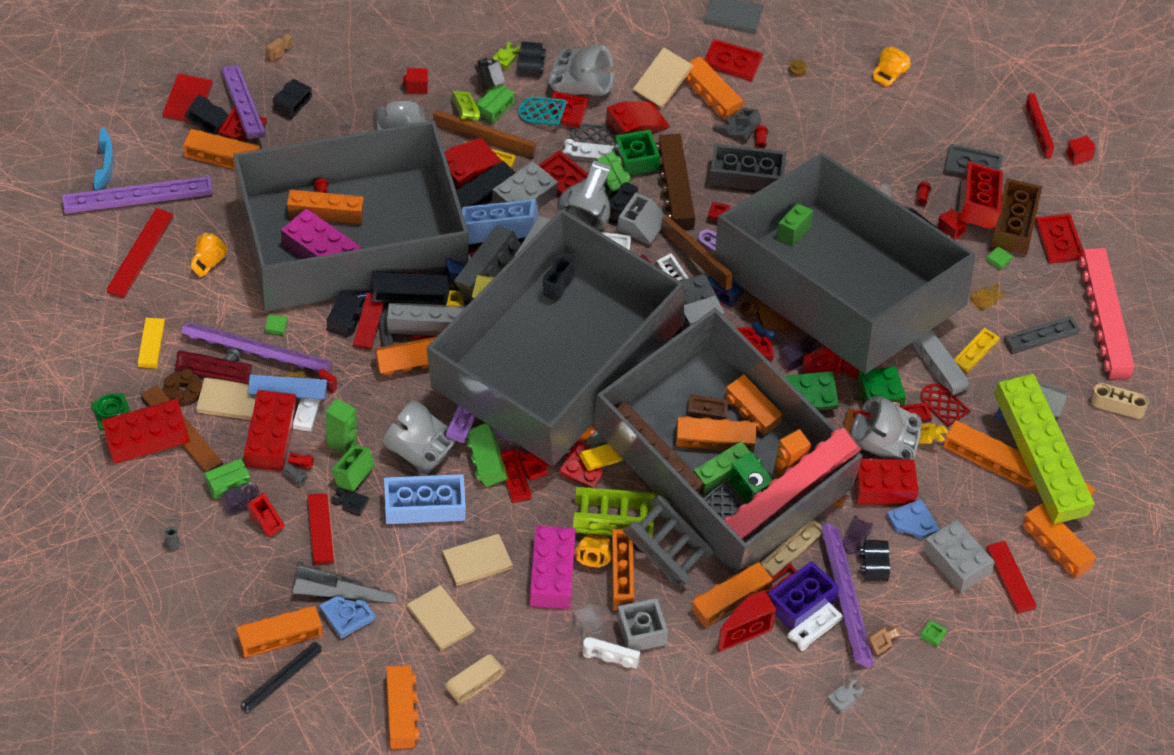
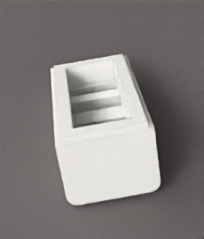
[654,253,688,281]

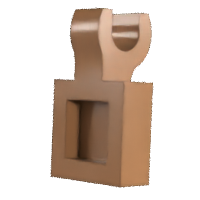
[866,624,901,655]

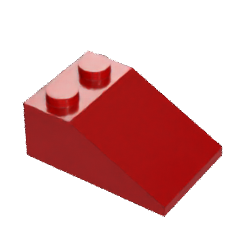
[605,101,670,136]
[444,138,502,190]
[717,590,776,652]

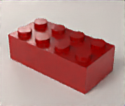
[959,161,1003,230]
[244,390,297,471]
[102,398,190,464]

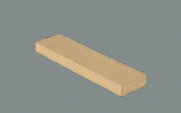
[760,519,823,577]

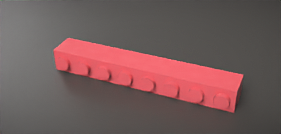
[1079,248,1134,379]
[724,428,861,542]

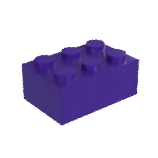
[768,561,840,631]

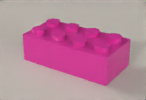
[281,208,362,259]
[530,526,576,609]

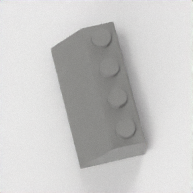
[387,303,466,336]

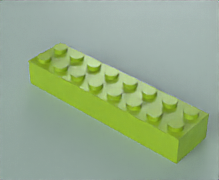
[994,374,1095,524]

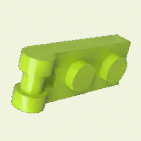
[451,91,480,121]

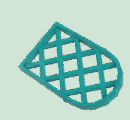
[518,97,567,126]

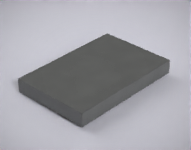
[705,0,763,33]
[943,144,1003,178]

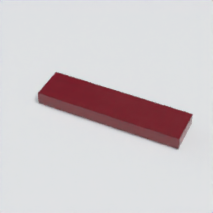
[175,350,253,384]

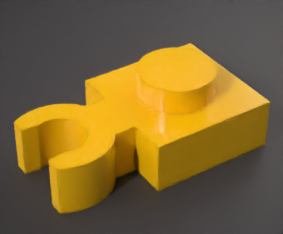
[918,424,948,444]

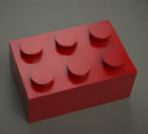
[854,459,919,505]

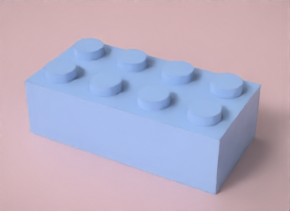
[462,199,539,245]
[384,475,466,524]

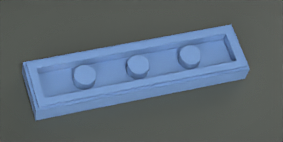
[248,375,328,400]

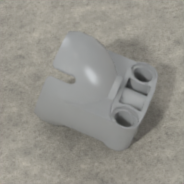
[549,44,614,96]
[373,101,425,130]
[557,160,611,230]
[851,396,922,460]
[382,400,455,474]

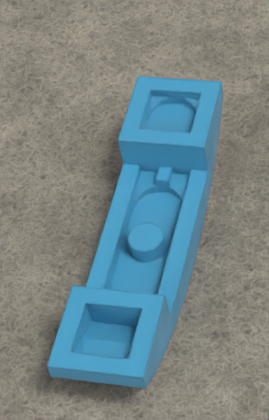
[94,127,114,191]

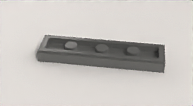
[1004,316,1080,354]

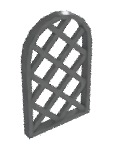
[571,124,615,146]
[704,483,745,520]

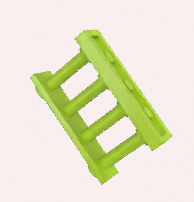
[573,487,655,537]

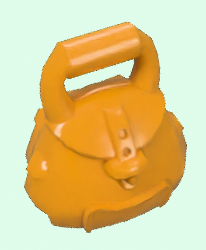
[872,46,911,87]
[190,233,227,277]
[574,534,612,568]

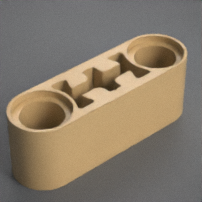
[1091,383,1149,419]
[445,654,505,704]

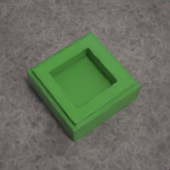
[986,246,1013,270]
[265,314,288,336]
[919,620,948,648]

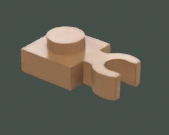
[266,33,294,62]

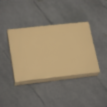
[633,48,693,109]
[196,378,256,420]
[442,534,513,586]
[407,585,475,651]

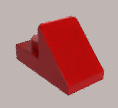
[247,492,285,537]

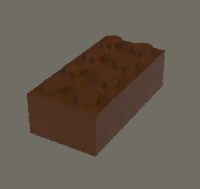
[991,178,1042,255]

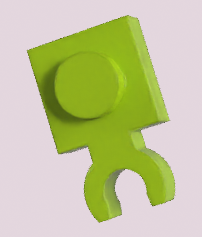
[493,42,520,71]

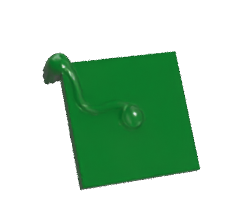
[91,393,130,431]

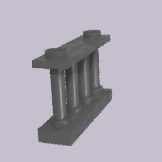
[623,495,714,588]

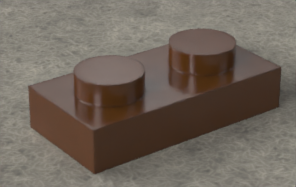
[687,394,729,420]

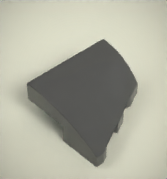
[712,108,761,141]

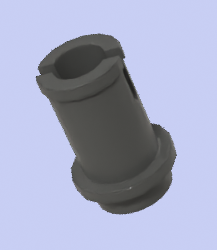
[223,348,241,361]
[282,463,308,486]
[164,527,180,550]

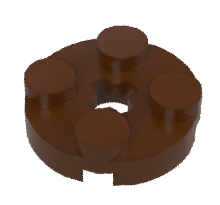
[163,369,202,406]

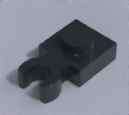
[331,488,369,516]

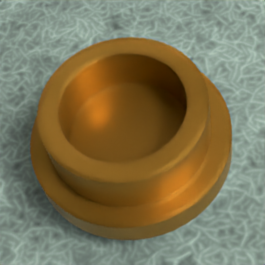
[789,59,807,76]

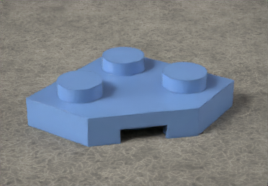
[886,499,940,540]
[319,596,376,639]

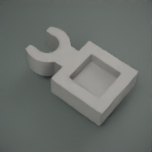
[827,680,864,714]

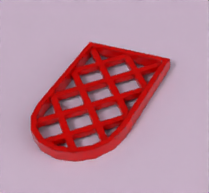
[921,383,970,427]

